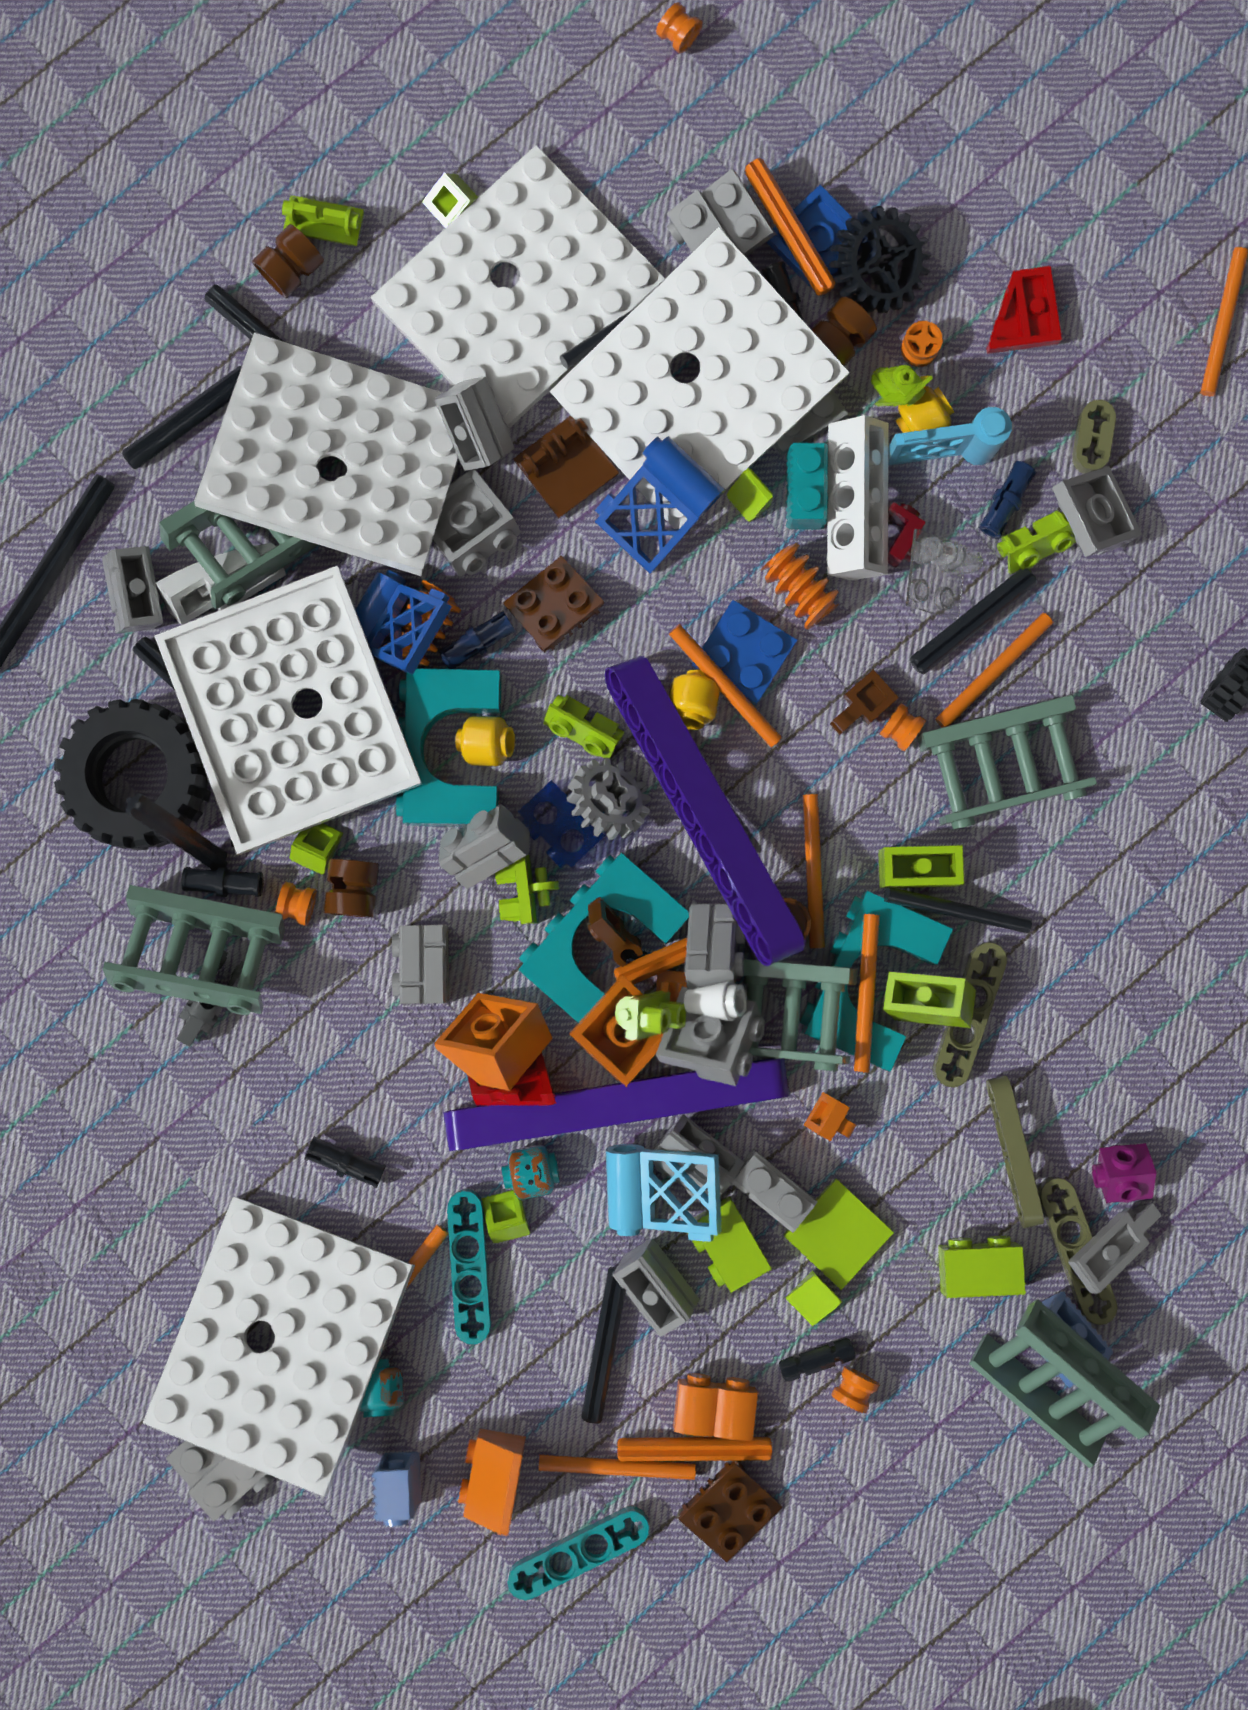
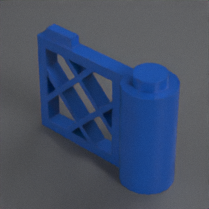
[594,436,726,574]
[355,569,452,675]

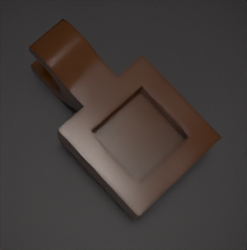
[830,669,899,735]
[587,897,643,967]

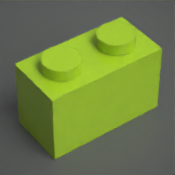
[878,845,964,889]
[883,972,976,1028]
[692,1196,771,1293]
[938,1236,1026,1298]

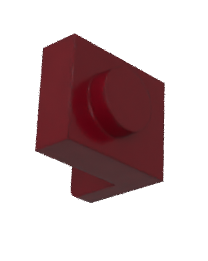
[888,502,926,568]

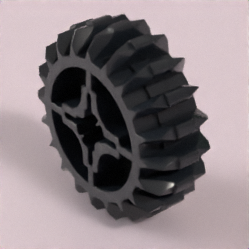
[829,206,932,314]

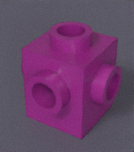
[1092,1143,1157,1203]

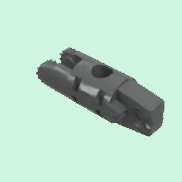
[177,951,244,1047]

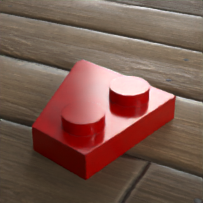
[986,266,1062,354]
[467,1052,556,1106]

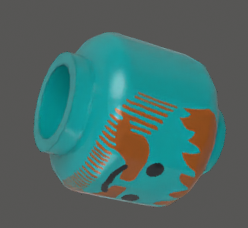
[501,1145,560,1200]
[360,1359,404,1418]

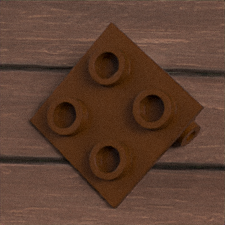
[513,415,619,519]
[503,556,605,653]
[678,1461,783,1562]

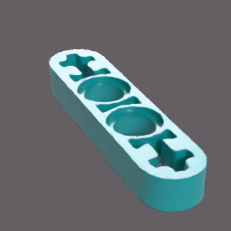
[447,1189,491,1345]
[507,1506,649,1600]

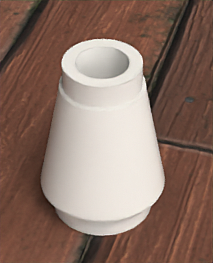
[684,981,747,1021]

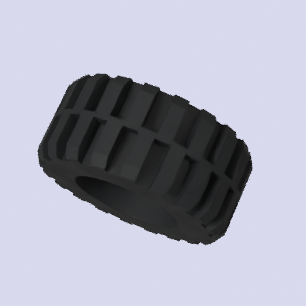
[54,699,212,850]

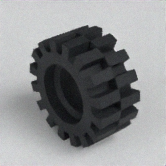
[1200,647,1248,722]

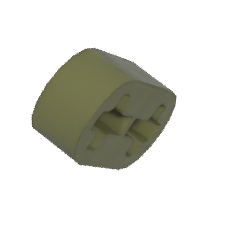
[1072,400,1116,474]

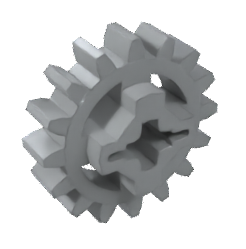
[567,758,651,840]

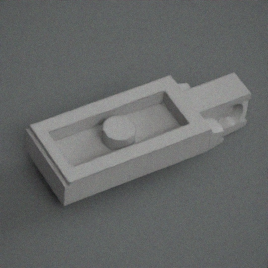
[1068,1203,1162,1294]

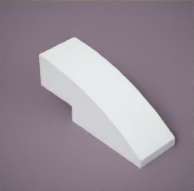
[156,543,286,625]

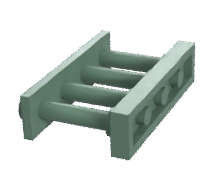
[159,501,319,610]
[917,695,1097,830]
[102,885,285,1015]
[743,959,858,1071]
[969,1299,1161,1468]

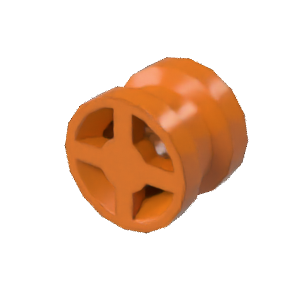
[656,2,703,54]
[901,321,943,367]
[879,703,927,752]
[275,881,317,926]
[831,1366,880,1414]

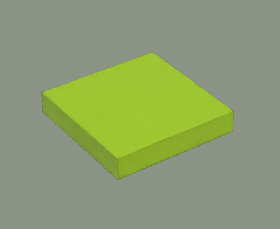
[783,1178,894,1290]

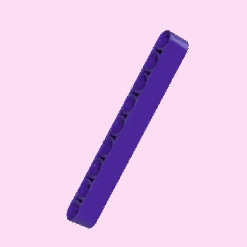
[604,656,804,966]
[443,1058,790,1151]

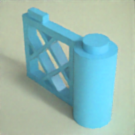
[888,407,1012,466]
[606,1144,721,1242]

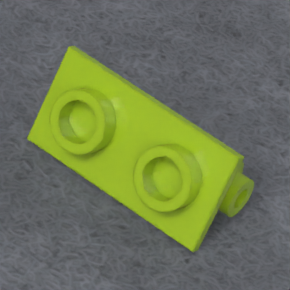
[282,195,364,246]
[871,365,933,407]
[997,510,1076,575]
[543,694,625,759]

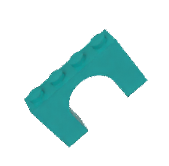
[396,669,502,827]
[518,853,689,1023]
[799,891,953,1072]

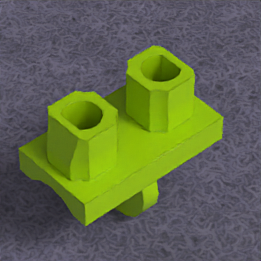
[495,855,560,925]
[615,991,686,1040]

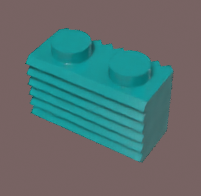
[785,443,828,530]

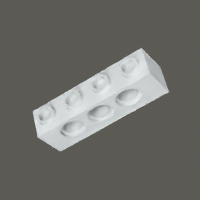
[826,415,889,581]

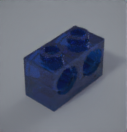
[518,780,606,870]

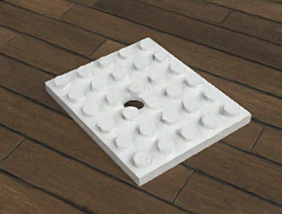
[371,145,665,428]
[550,227,850,529]
[195,332,458,576]
[155,566,422,855]
[143,1196,415,1497]

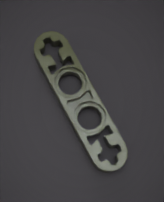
[932,942,1007,1088]
[986,1075,1044,1228]
[1038,1176,1118,1325]

